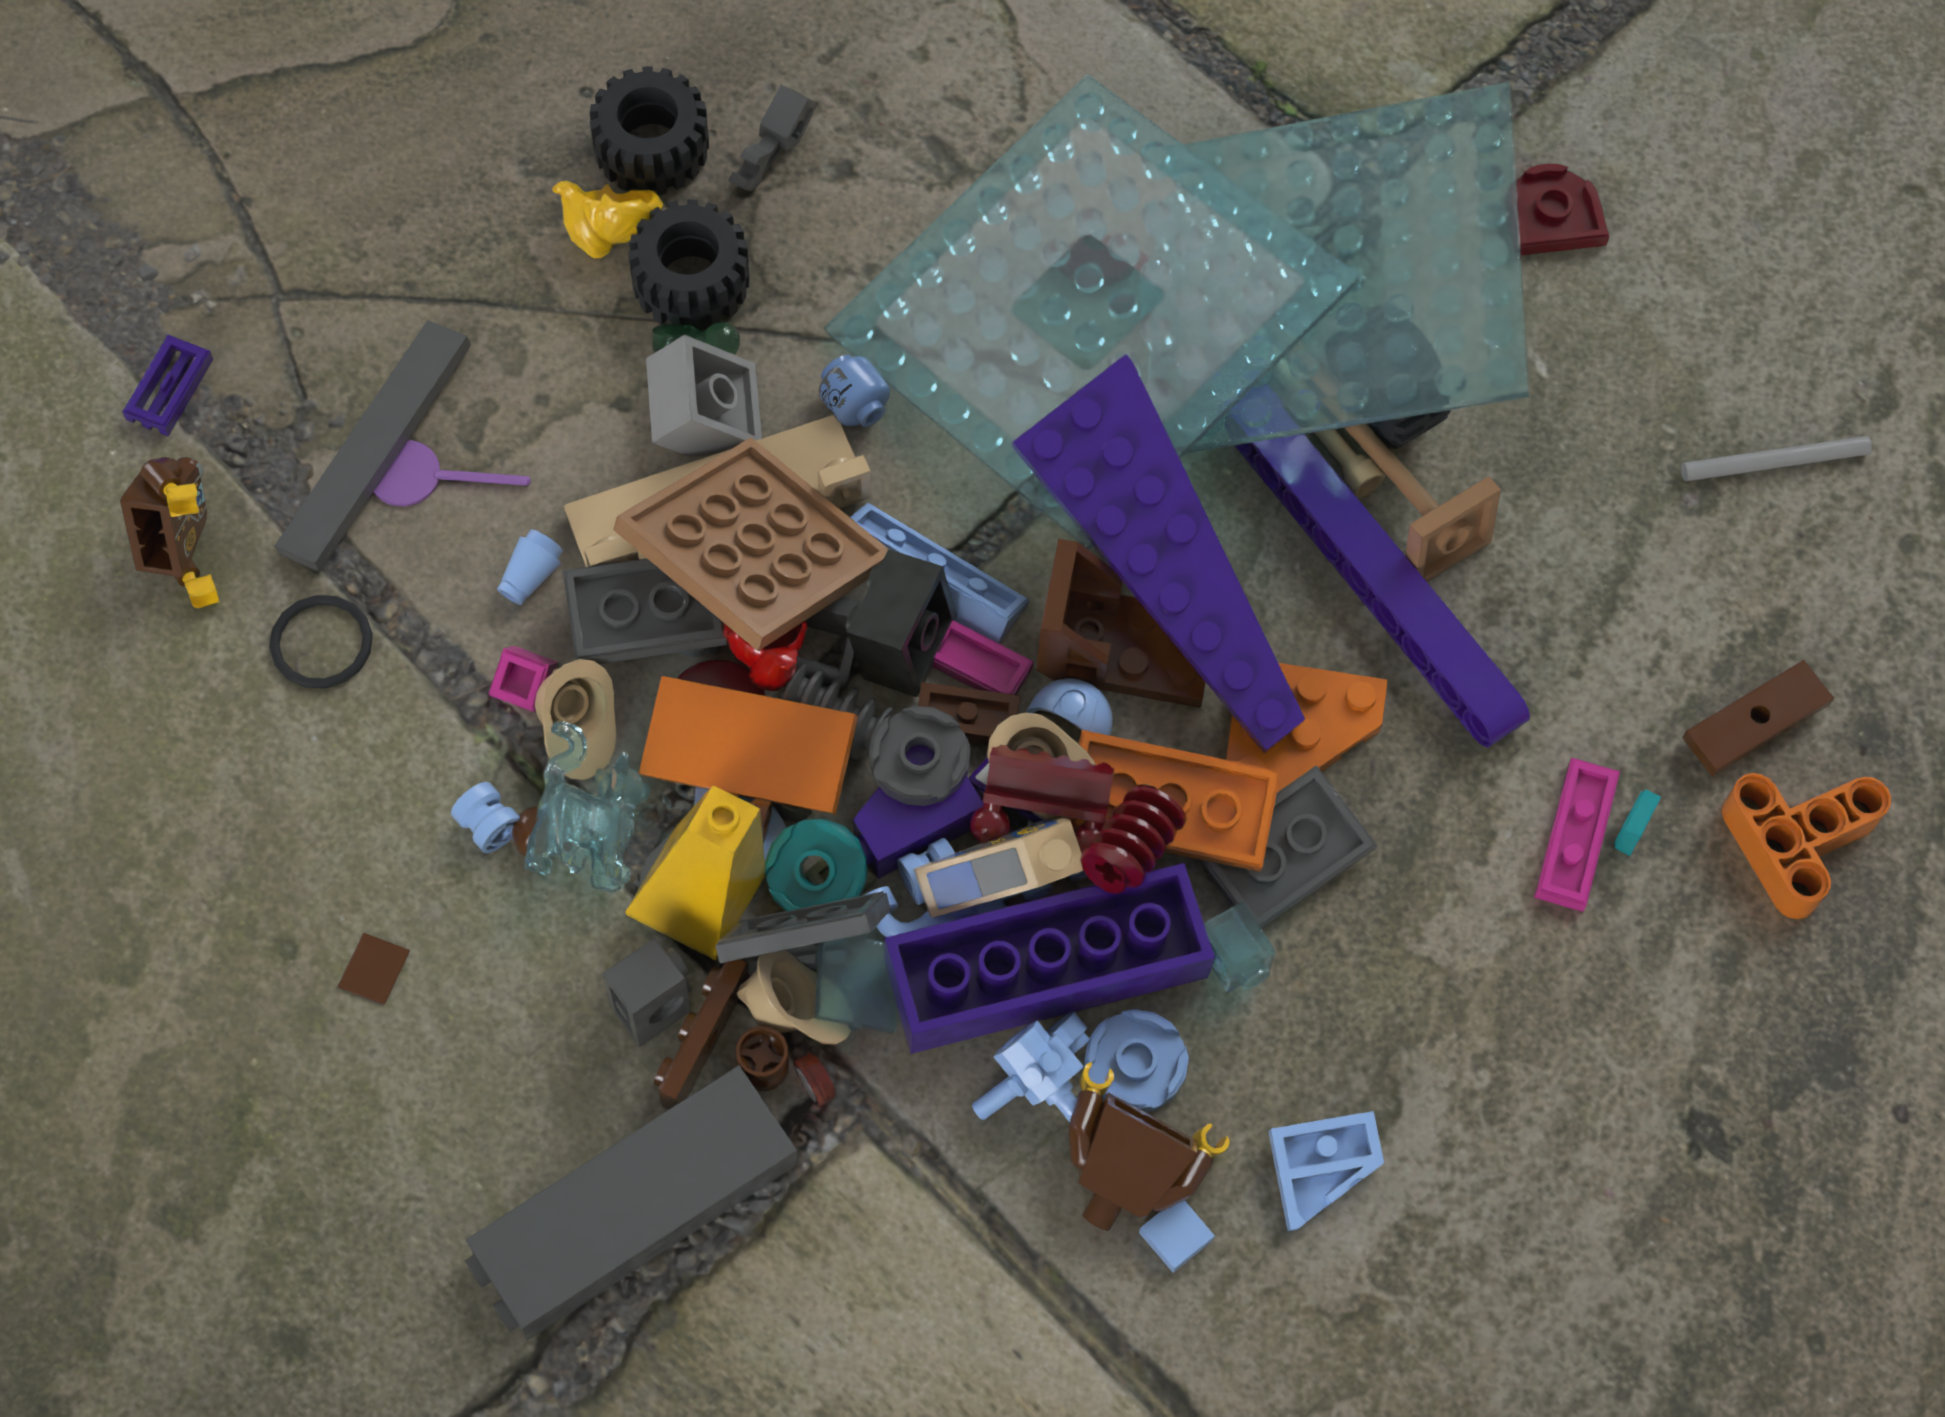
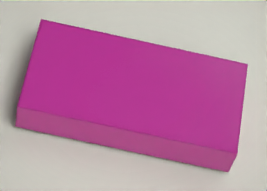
[933,621,1034,695]

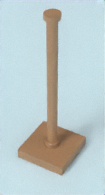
[1264,326,1501,582]

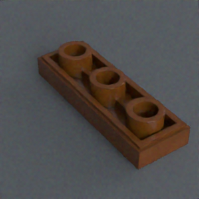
[1682,660,1834,777]
[654,959,749,1110]

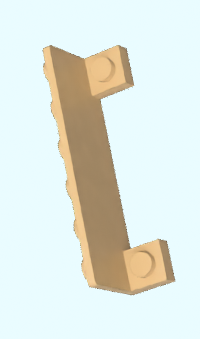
[564,415,871,567]

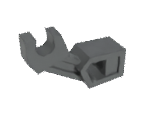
[728,85,818,191]

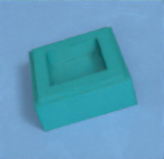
[1613,789,1661,856]

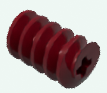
[1080,784,1187,894]

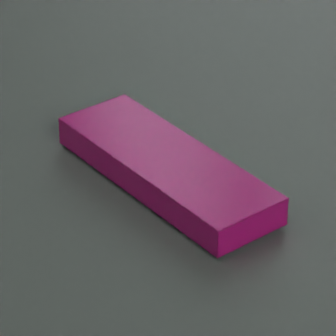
[1534,757,1620,912]

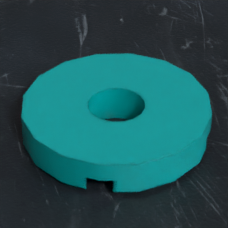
[765,819,868,911]

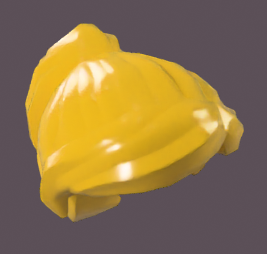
[552,180,663,258]

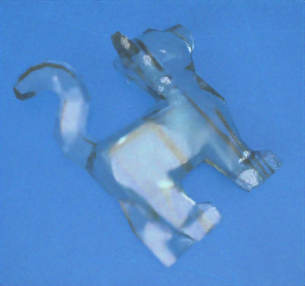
[524,721,651,893]

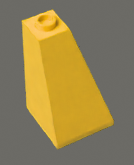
[625,785,765,960]

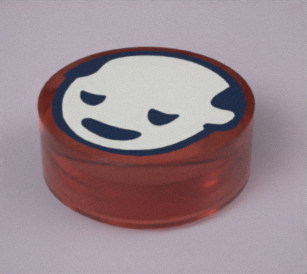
[793,1053,836,1108]

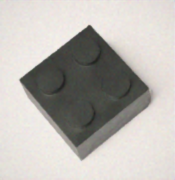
[846,549,958,697]

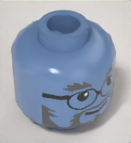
[819,355,890,427]

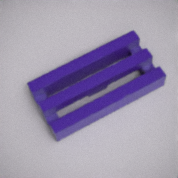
[122,335,213,437]

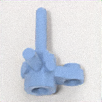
[972,1011,1089,1122]

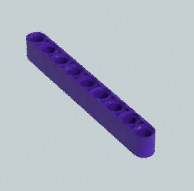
[1225,395,1530,748]

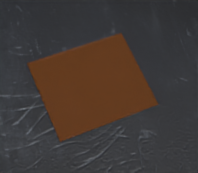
[337,933,410,1005]

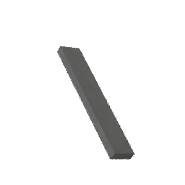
[275,320,471,572]

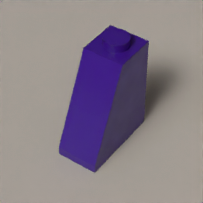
[853,745,983,879]

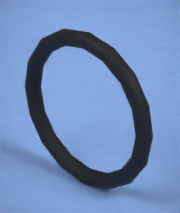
[269,595,373,689]

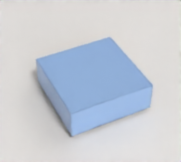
[1139,1200,1215,1273]

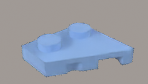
[1268,1111,1384,1231]

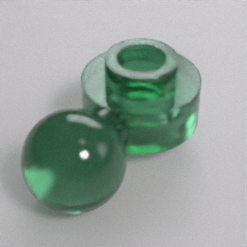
[652,322,740,355]

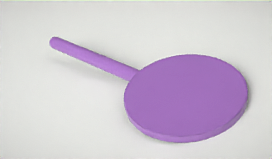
[373,440,531,507]

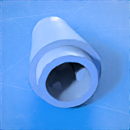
[497,529,563,605]

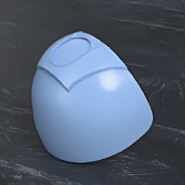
[1026,678,1113,736]

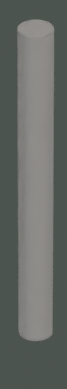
[1681,436,1872,482]

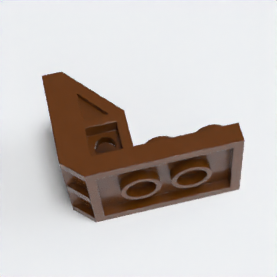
[1036,539,1206,708]

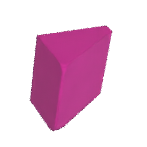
[488,646,558,712]

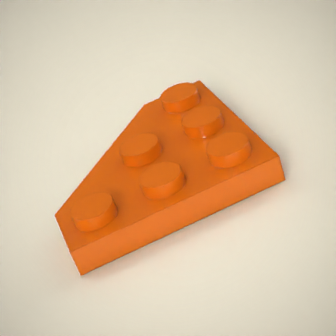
[1225,663,1387,793]

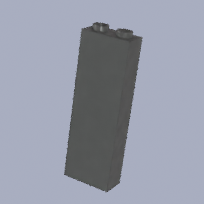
[465,1065,798,1341]

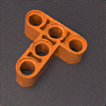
[1722,773,1891,919]

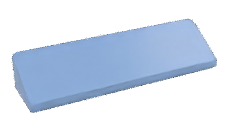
[850,503,1030,643]

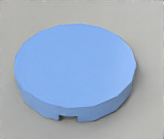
[1084,1009,1189,1112]

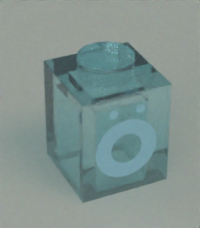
[1204,902,1276,993]

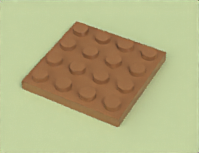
[613,437,888,651]

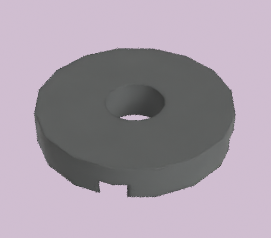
[869,706,971,806]

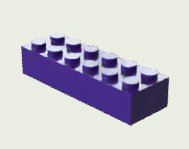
[884,863,1215,1054]

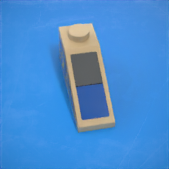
[914,816,1083,918]

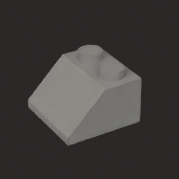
[646,335,762,456]

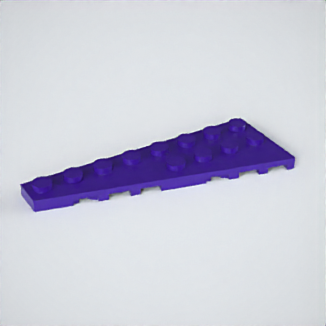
[1012,354,1305,753]

